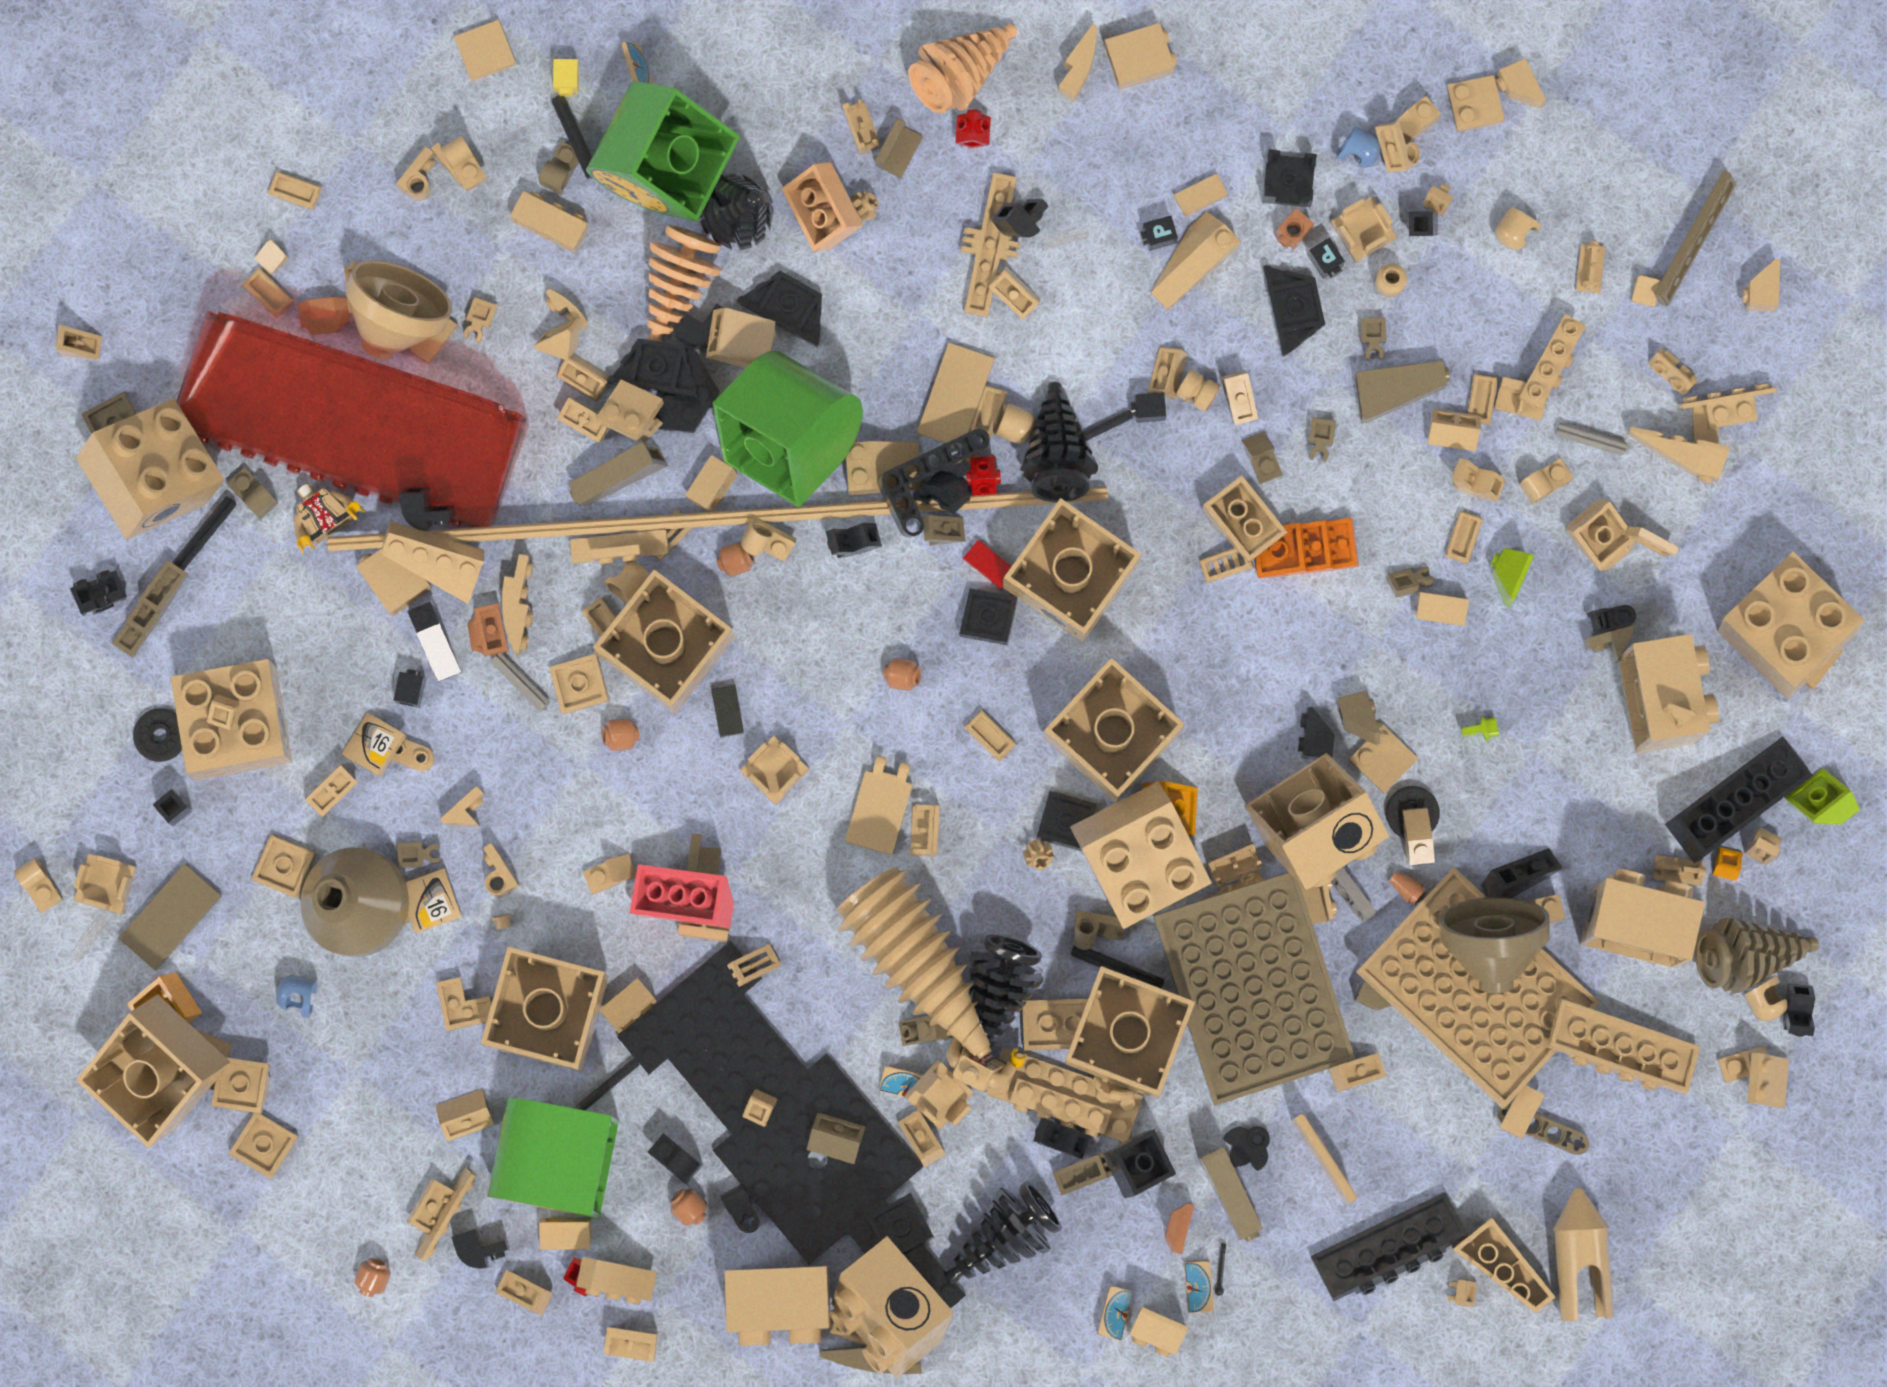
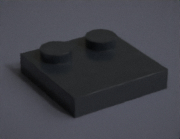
[959,588,1018,646]
[1036,791,1097,852]
[867,1193,935,1255]

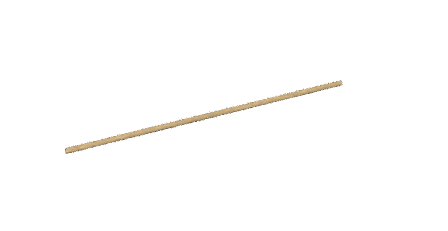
[327,486,1108,551]

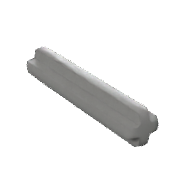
[1556,423,1627,455]
[491,654,549,711]

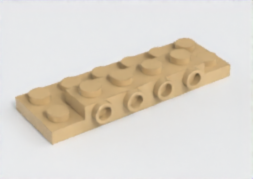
[1547,999,1700,1095]
[986,1047,1143,1142]

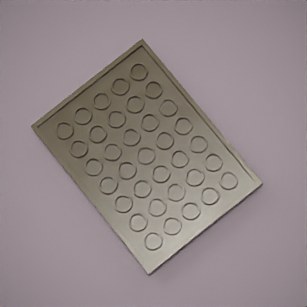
[1153,872,1356,1106]

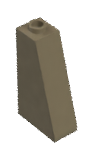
[1355,361,1450,424]
[568,441,668,506]
[1199,1147,1263,1242]

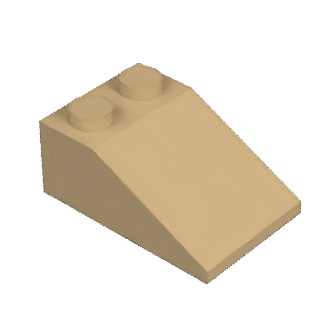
[846,441,922,496]
[1202,475,1288,563]

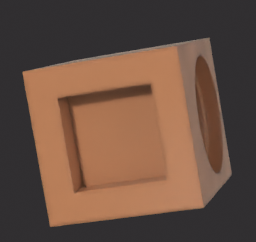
[1275,208,1314,250]

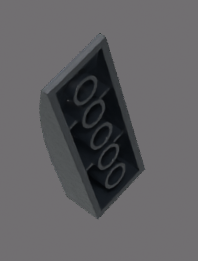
[1665,736,1813,864]

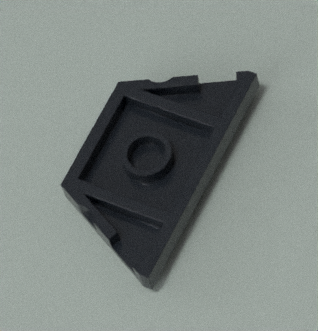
[1262,265,1325,357]
[736,271,822,348]
[607,338,699,398]
[655,348,720,433]

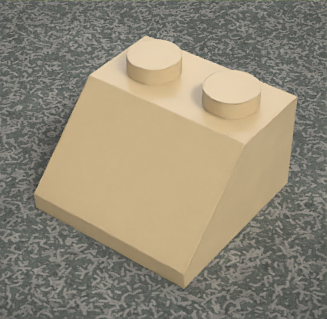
[1128,1307,1189,1357]

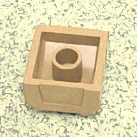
[1565,499,1636,571]

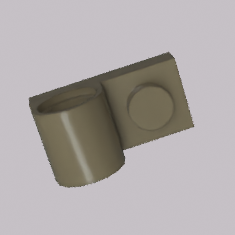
[539,141,579,195]
[226,467,278,520]
[1073,910,1124,950]

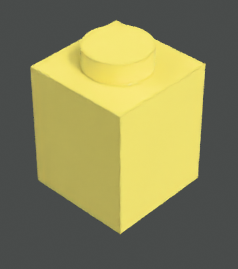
[553,59,579,97]

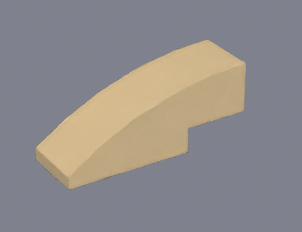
[1058,24,1097,102]

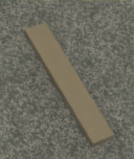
[1654,171,1736,307]

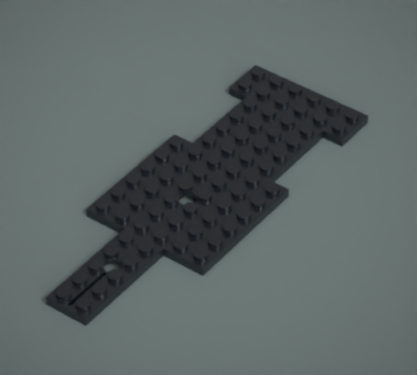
[617,941,966,1309]

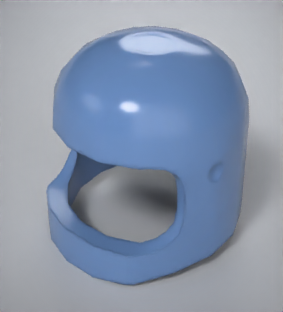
[1336,126,1381,168]
[276,975,317,1019]

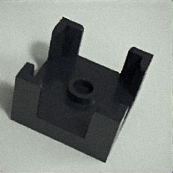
[1262,149,1317,208]

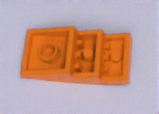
[1255,518,1359,579]

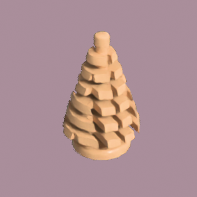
[908,23,1018,114]
[647,224,723,342]

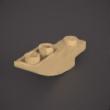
[502,554,534,656]

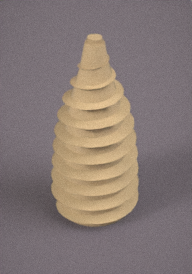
[837,867,992,1059]

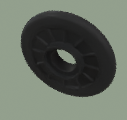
[133,708,182,762]
[1386,786,1440,838]

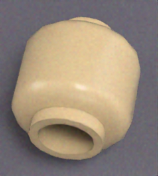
[1375,264,1407,298]

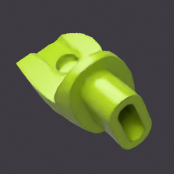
[1461,716,1499,742]

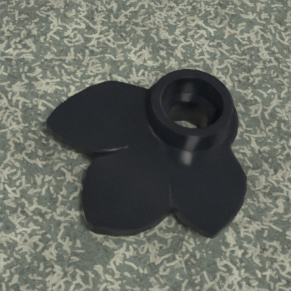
[1223,1126,1270,1171]

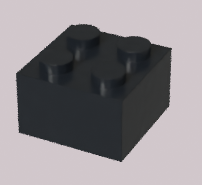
[1102,1129,1176,1199]

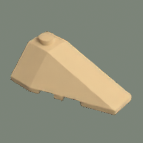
[1151,212,1241,310]
[1627,427,1730,484]

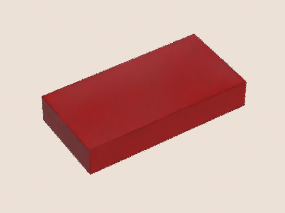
[963,540,1012,590]

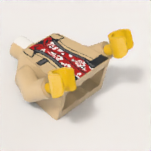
[294,483,365,554]
[946,1037,1026,1092]

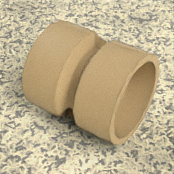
[1176,369,1221,413]

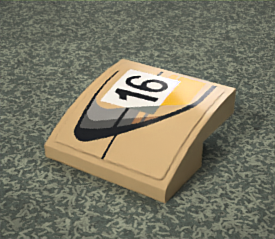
[341,713,406,778]
[405,867,462,934]

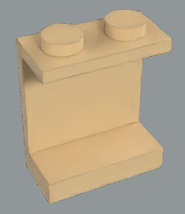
[1300,882,1337,924]

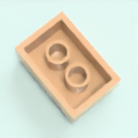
[781,162,863,252]

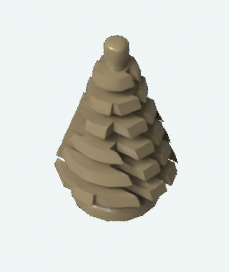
[1695,917,1819,995]

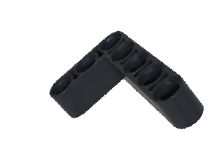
[878,428,990,538]

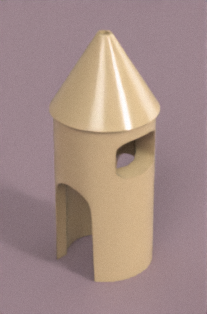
[1553,1188,1614,1321]

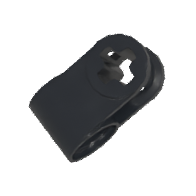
[1586,605,1636,637]
[720,1184,759,1233]

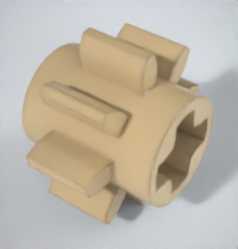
[850,191,879,222]
[1022,839,1055,870]

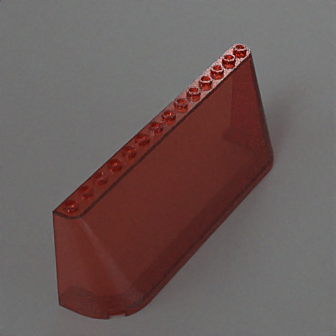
[176,311,529,528]

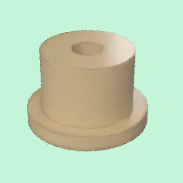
[492,914,511,930]

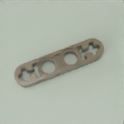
[1496,1103,1589,1155]

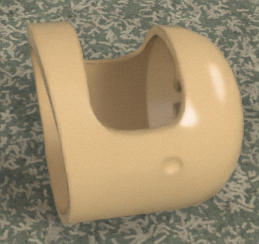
[1495,207,1542,250]
[994,402,1036,444]
[604,562,650,603]
[1744,976,1788,1022]

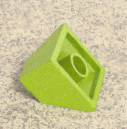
[1490,548,1534,607]
[1784,768,1860,825]

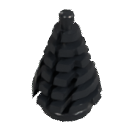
[700,173,774,250]
[1020,381,1098,503]
[969,935,1043,1047]
[944,1181,1062,1284]

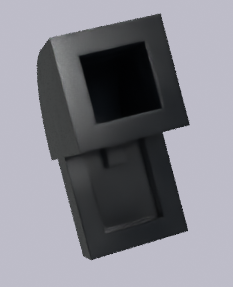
[991,199,1048,238]
[675,303,724,350]
[399,487,456,531]
[826,523,882,558]
[1783,983,1816,1037]
[1033,1117,1090,1159]
[648,1133,703,1185]
[451,1229,510,1269]

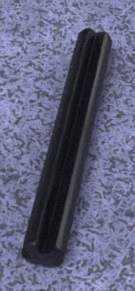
[551,95,593,179]
[172,496,236,571]
[1071,945,1164,989]

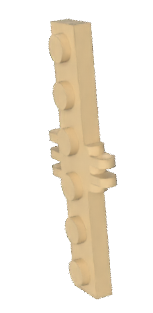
[960,172,1020,318]

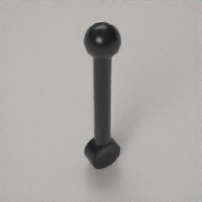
[1214,1243,1226,1296]

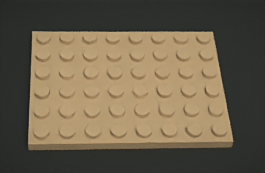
[1356,867,1600,1109]

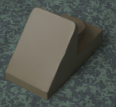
[1241,431,1283,485]
[922,515,966,546]
[1583,625,1635,663]

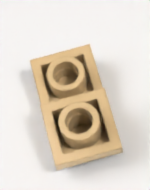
[545,289,589,331]

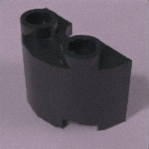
[914,470,970,513]
[70,570,127,616]

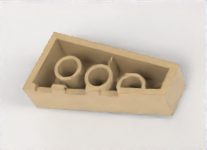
[381,521,484,604]
[1453,1216,1556,1313]

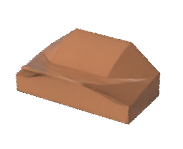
[298,297,350,335]
[467,603,509,657]
[1165,1203,1194,1254]

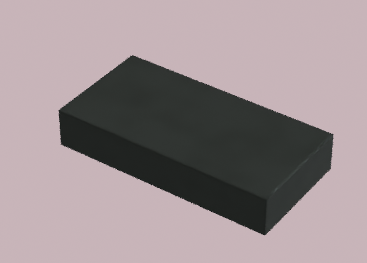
[711,685,744,738]

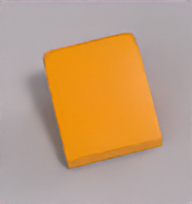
[1712,847,1743,881]

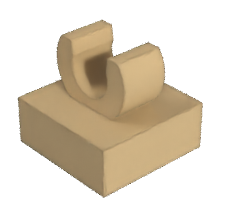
[1422,183,1453,216]
[1447,1279,1477,1308]

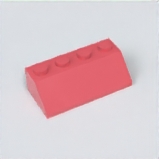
[630,864,734,929]

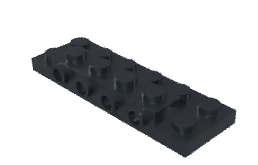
[1311,1192,1468,1302]

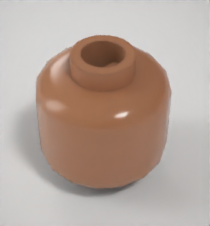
[717,542,755,577]
[883,658,921,691]
[602,719,639,751]
[670,1188,707,1226]
[354,1258,391,1297]

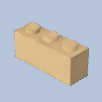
[510,191,589,254]
[576,1257,657,1305]

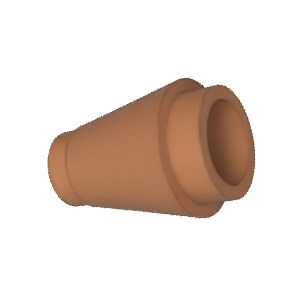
[1389,871,1427,906]

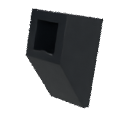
[1297,707,1335,760]

